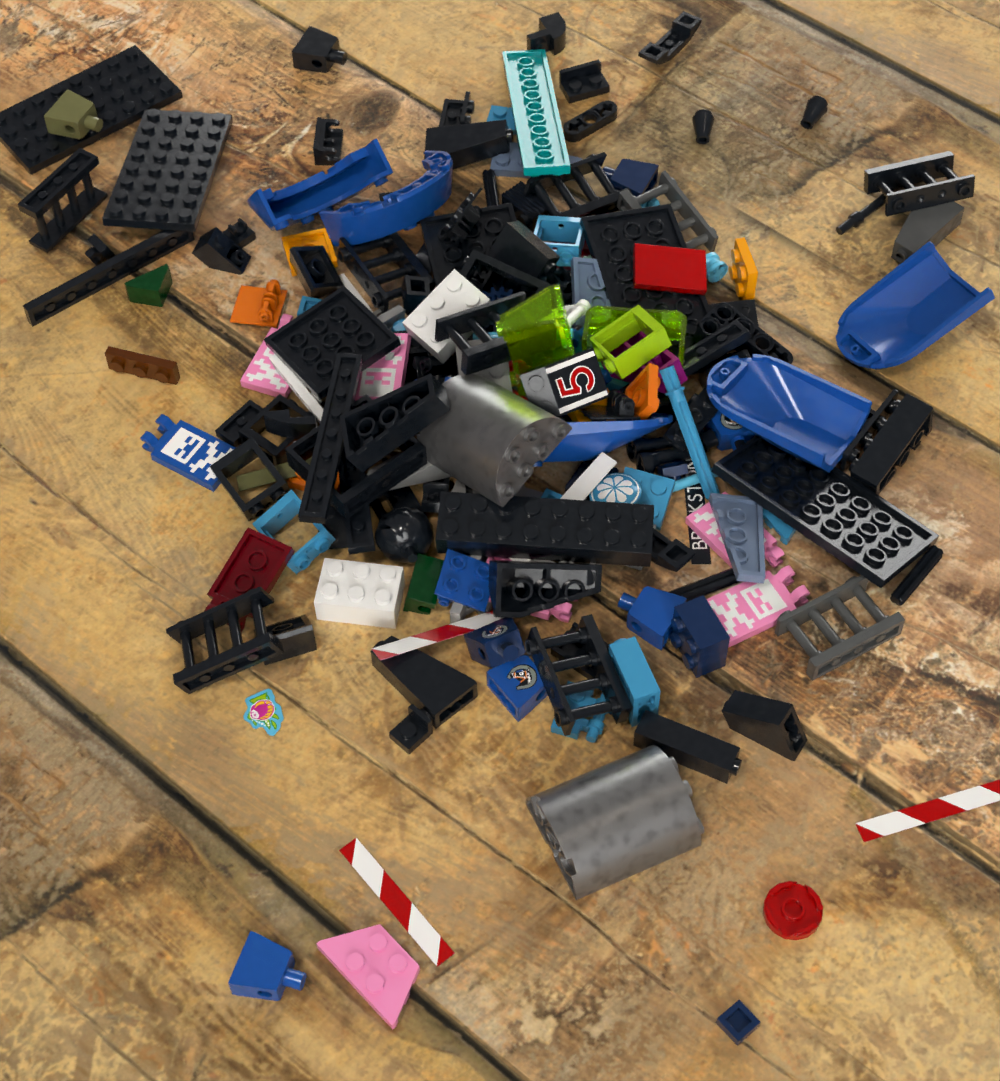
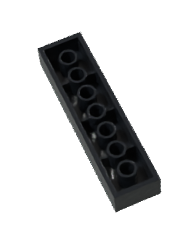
[436,491,654,567]

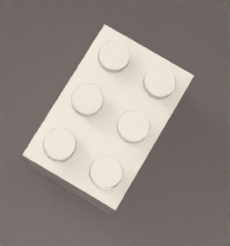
[402,269,491,364]
[314,558,405,629]

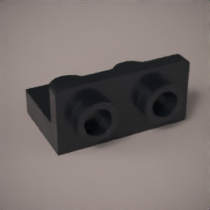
[559,59,610,104]

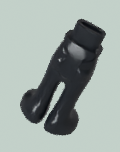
[626,429,719,474]

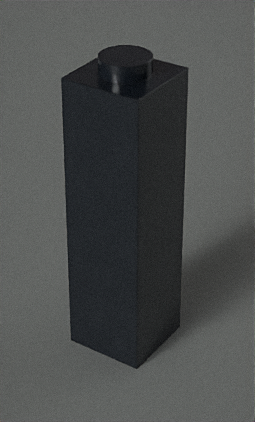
[633,710,742,784]

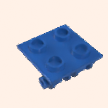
[434,549,490,612]

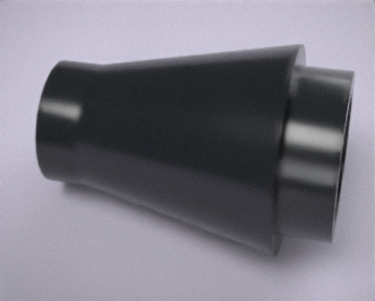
[800,96,828,129]
[692,109,714,144]

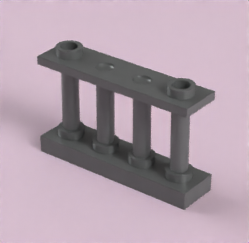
[616,170,719,252]
[775,575,905,681]

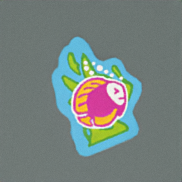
[243,689,284,736]

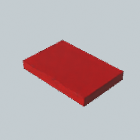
[633,243,707,295]

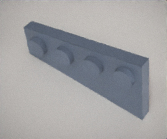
[490,142,582,181]
[571,257,614,350]
[709,493,766,584]

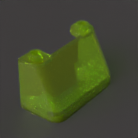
[495,284,575,396]

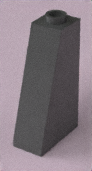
[891,201,964,264]

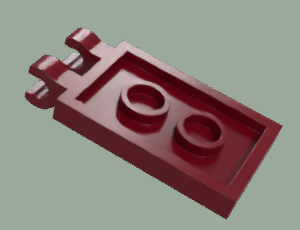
[205,527,295,632]

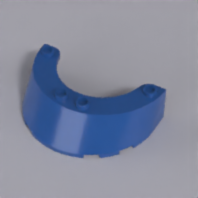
[247,138,393,231]
[319,150,453,247]

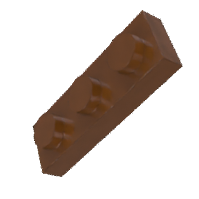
[105,346,180,385]

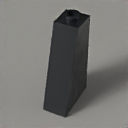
[424,120,513,170]
[370,635,478,729]

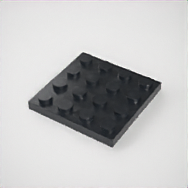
[264,286,401,400]

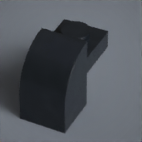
[527,12,566,55]
[401,275,432,316]

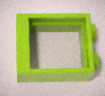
[589,305,672,379]

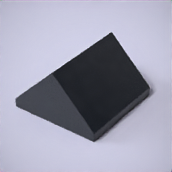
[290,246,344,299]
[254,615,317,665]

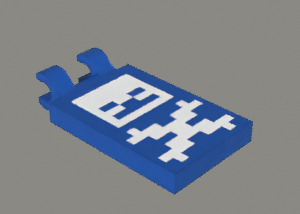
[140,414,236,492]

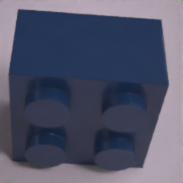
[669,595,730,678]

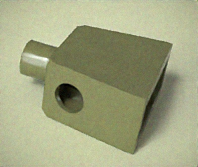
[44,89,103,139]

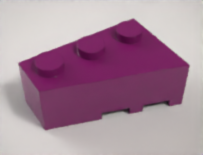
[600,331,688,393]

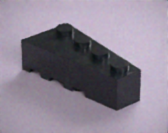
[849,393,933,495]

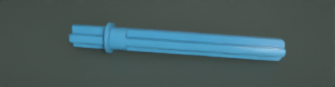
[659,365,720,500]

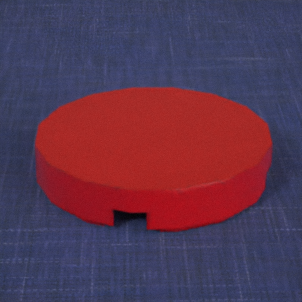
[763,881,823,940]

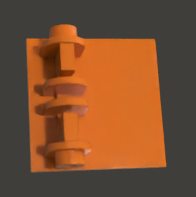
[230,279,287,328]

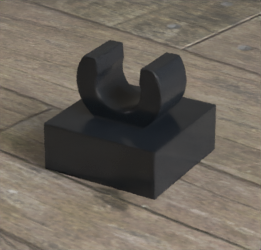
[223,218,256,248]
[85,234,116,266]

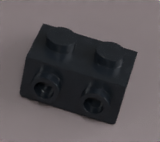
[438,91,475,127]

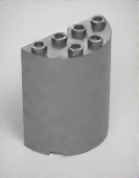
[417,373,572,507]
[526,745,704,900]

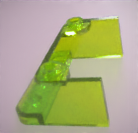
[582,306,687,367]

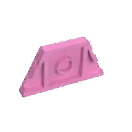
[316,924,420,1030]

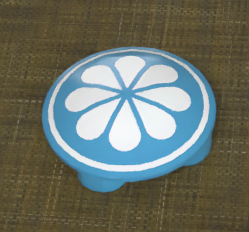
[589,473,642,504]

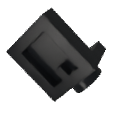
[389,704,433,755]

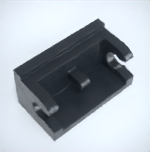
[313,117,343,166]

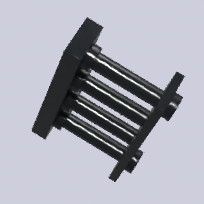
[18,148,108,253]
[864,151,975,216]
[523,152,633,227]
[337,232,435,314]
[435,291,556,375]
[166,587,284,695]
[525,614,633,736]

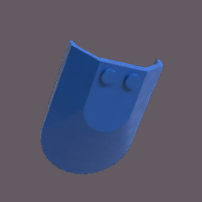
[836,241,995,369]
[706,354,872,473]
[533,413,673,467]

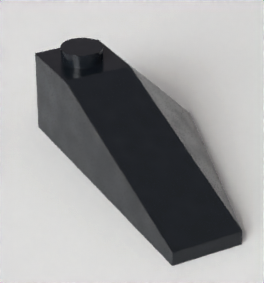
[489,560,602,618]

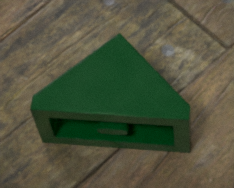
[124,264,173,307]

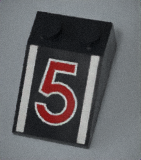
[520,348,610,417]

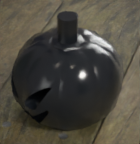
[375,507,434,563]

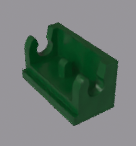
[403,553,444,615]

